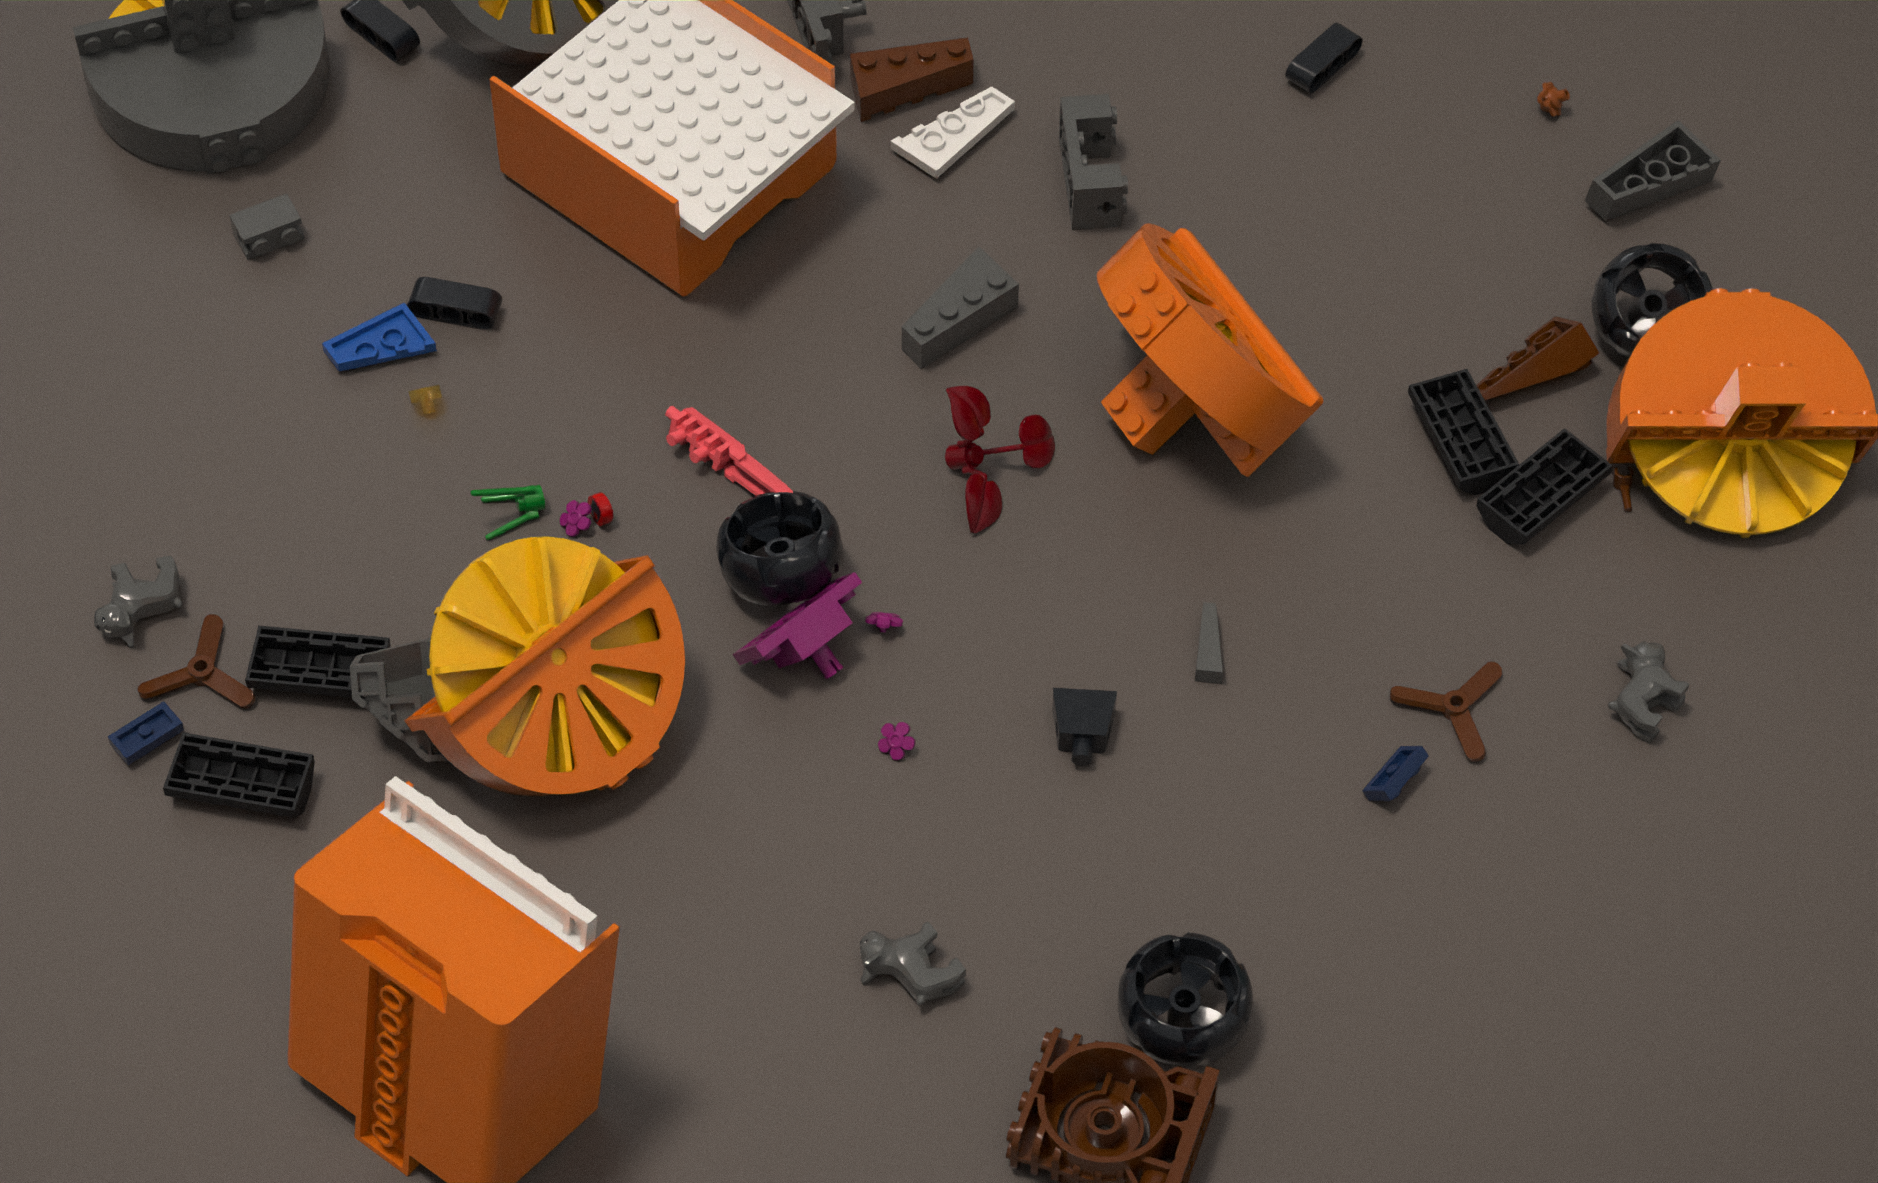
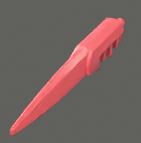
[665,406,793,496]

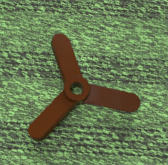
[137,614,256,708]
[1390,661,1502,762]

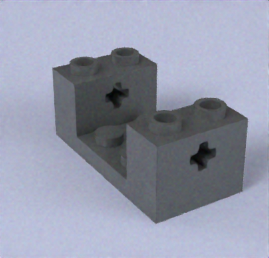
[1059,94,1128,230]

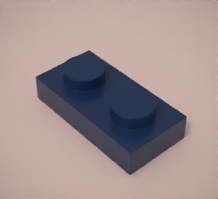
[107,701,184,765]
[1362,746,1429,801]

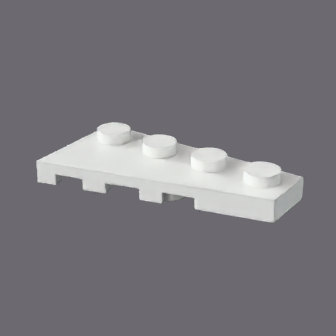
[890,87,1015,179]

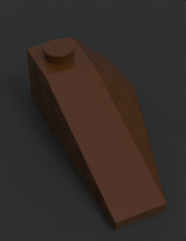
[1477,316,1599,400]

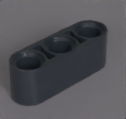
[340,0,420,62]
[1285,22,1363,94]
[407,277,503,330]

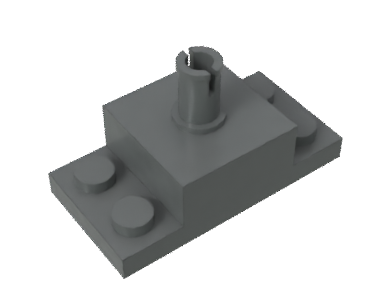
[787,0,867,65]

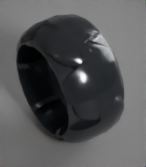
[1592,243,1713,360]
[716,491,843,606]
[1117,932,1253,1067]

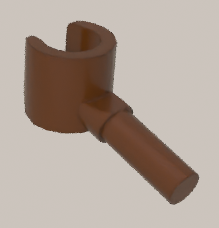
[1613,467,1634,512]

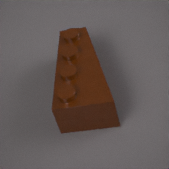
[850,37,974,122]

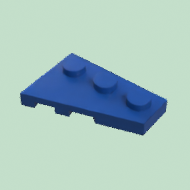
[322,303,437,372]

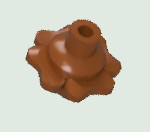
[1537,82,1570,117]

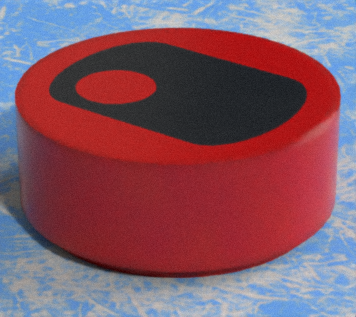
[588,492,614,526]

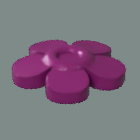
[560,500,591,537]
[865,612,903,633]
[878,722,916,760]

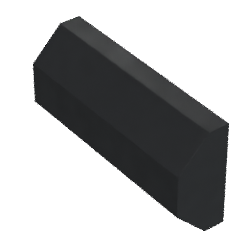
[1408,369,1519,495]
[1476,428,1613,545]
[245,625,391,697]
[163,732,315,818]

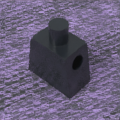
[1052,688,1117,766]

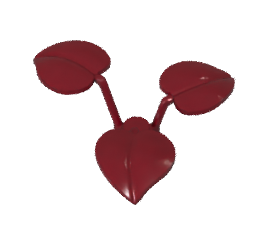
[945,386,1055,534]

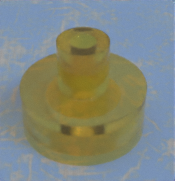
[408,385,442,414]

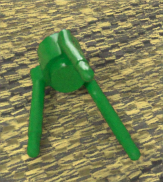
[470,484,545,540]

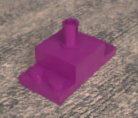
[732,572,862,679]

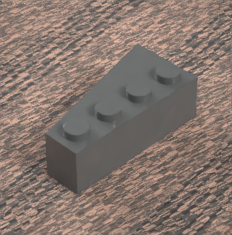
[1585,120,1721,221]
[902,247,1019,369]

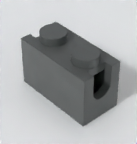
[229,193,305,260]

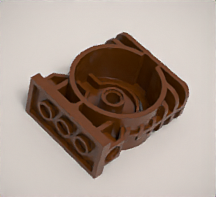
[1006,1027,1220,1183]

